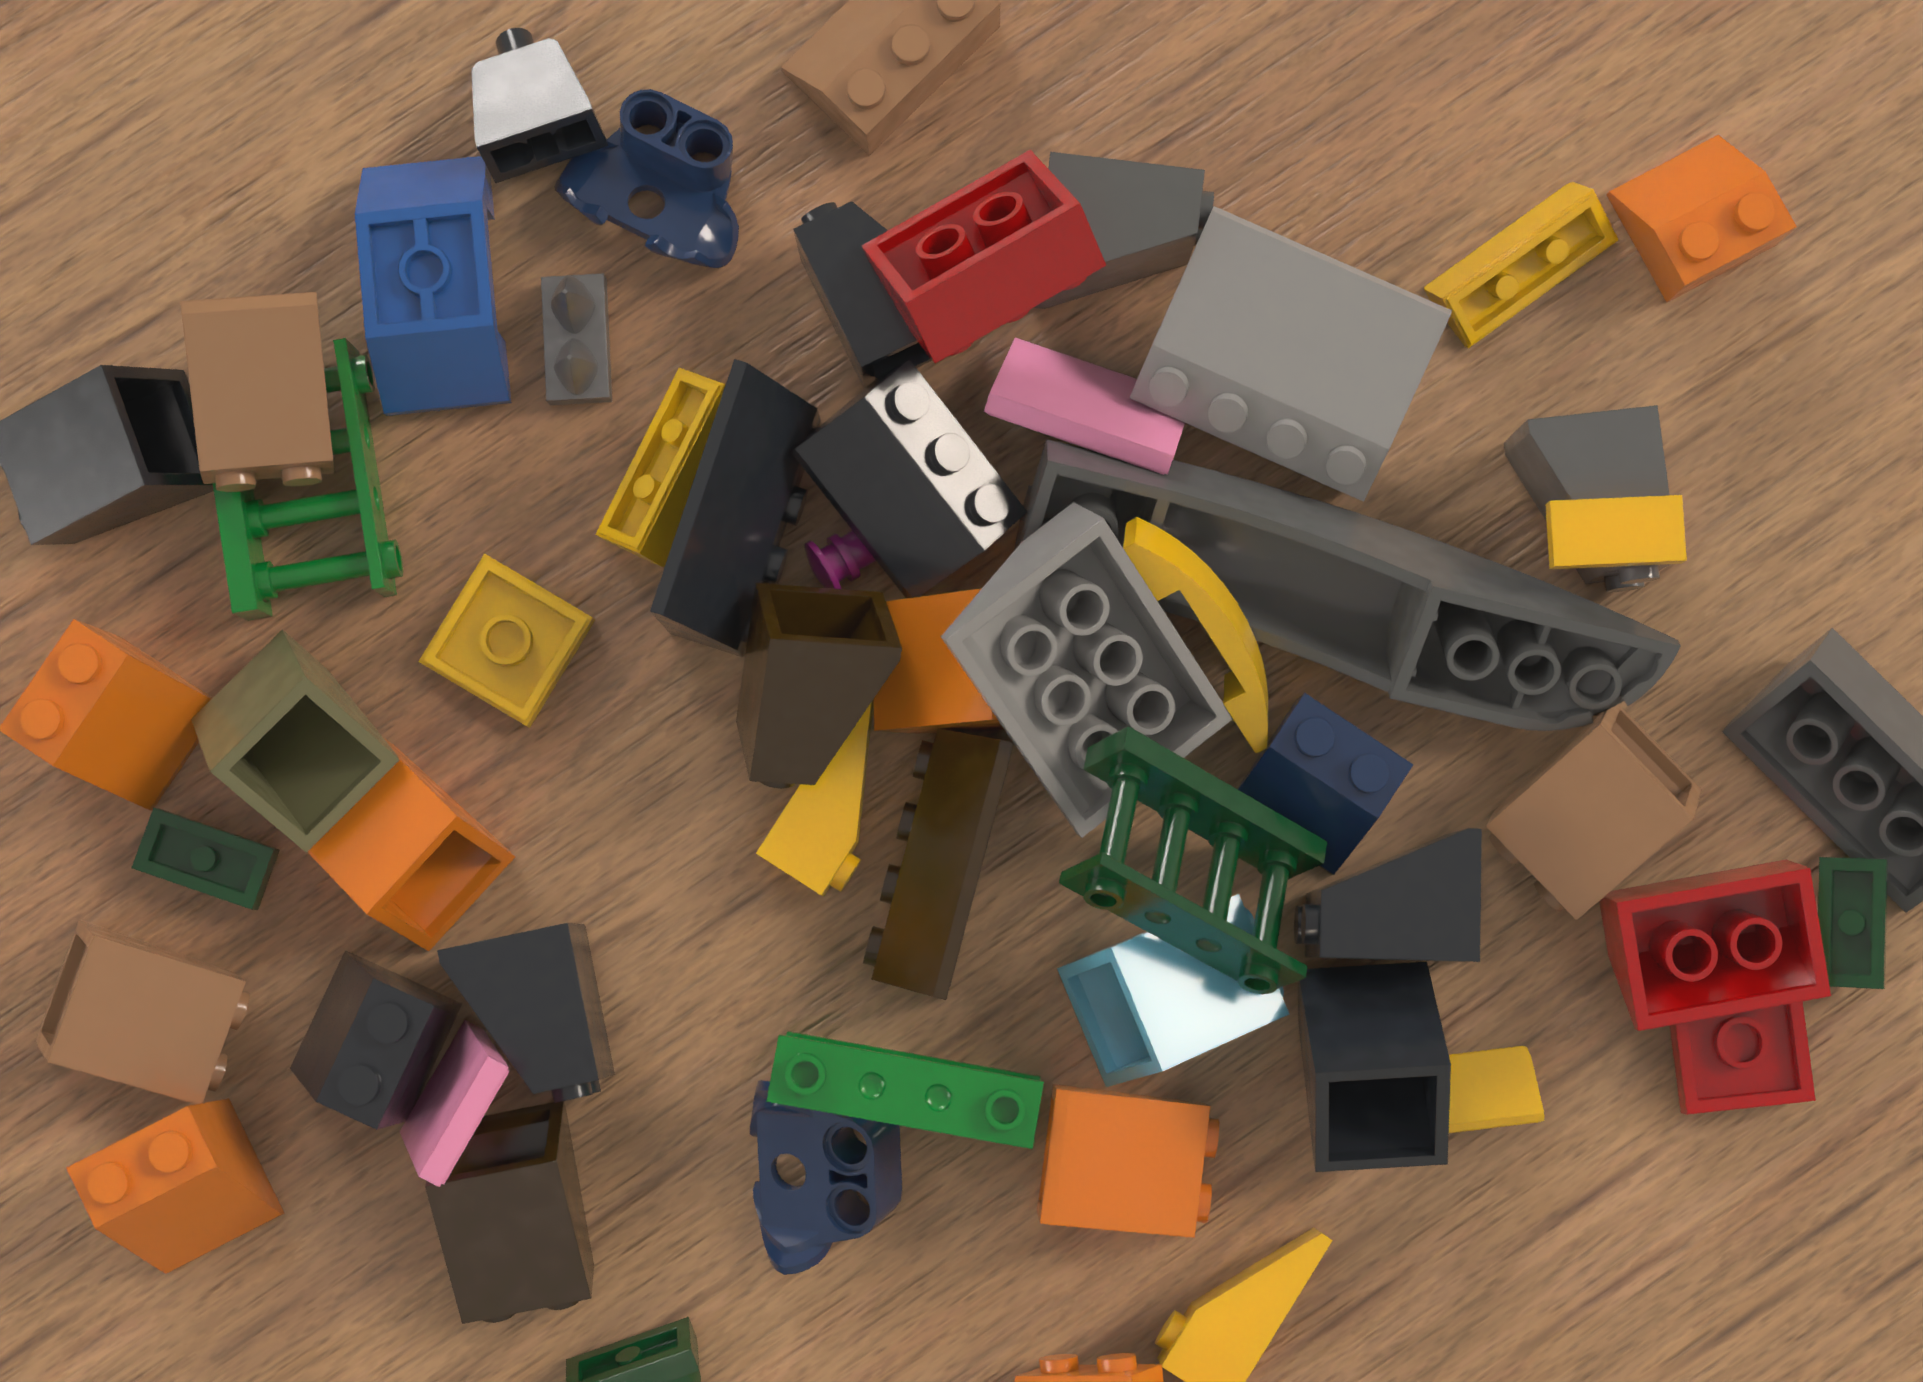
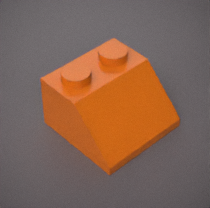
[1607,135,1797,303]

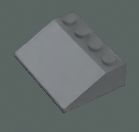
[1130,206,1452,502]
[941,502,1233,838]

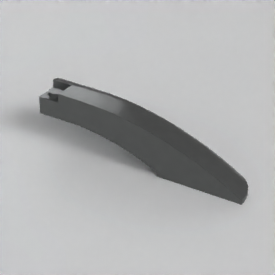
[1014,439,1681,731]

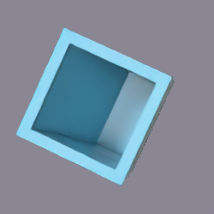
[1057,894,1289,1087]

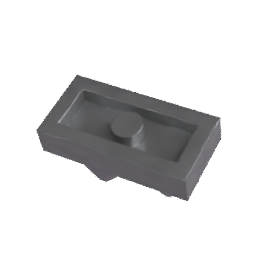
[541,273,612,405]

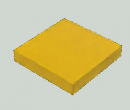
[418,554,595,728]

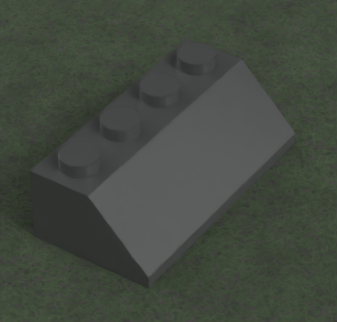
[1722,628,1923,913]

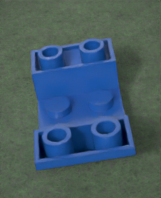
[355,156,511,416]

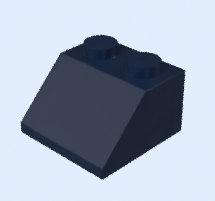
[1237,693,1413,875]

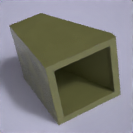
[191,629,400,853]

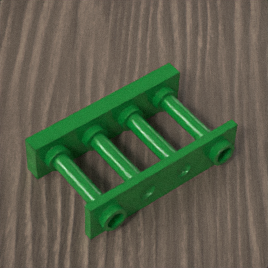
[212,338,403,621]
[766,1031,1044,1149]

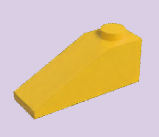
[756,701,873,897]
[1155,1227,1333,1382]

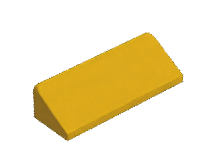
[1424,182,1618,348]
[595,368,726,567]
[1449,1046,1544,1133]

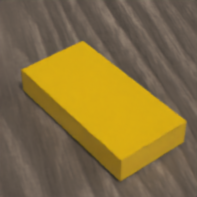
[1545,495,1687,569]

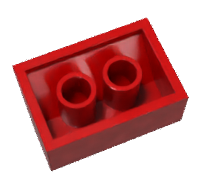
[862,150,1107,364]
[1599,859,1831,1031]

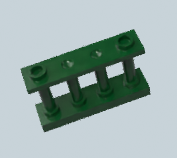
[1059,726,1327,995]

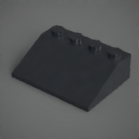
[650,359,821,657]

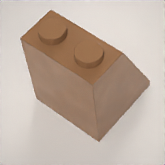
[180,292,334,492]
[1486,704,1702,921]
[35,920,250,1104]

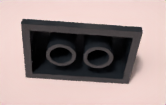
[790,359,1027,599]

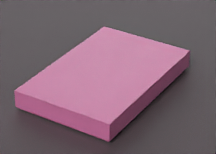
[984,338,1185,475]
[400,1020,509,1187]

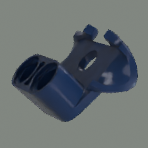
[554,89,739,268]
[750,1080,902,1275]

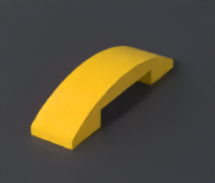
[1123,517,1268,753]

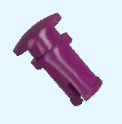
[804,531,876,589]

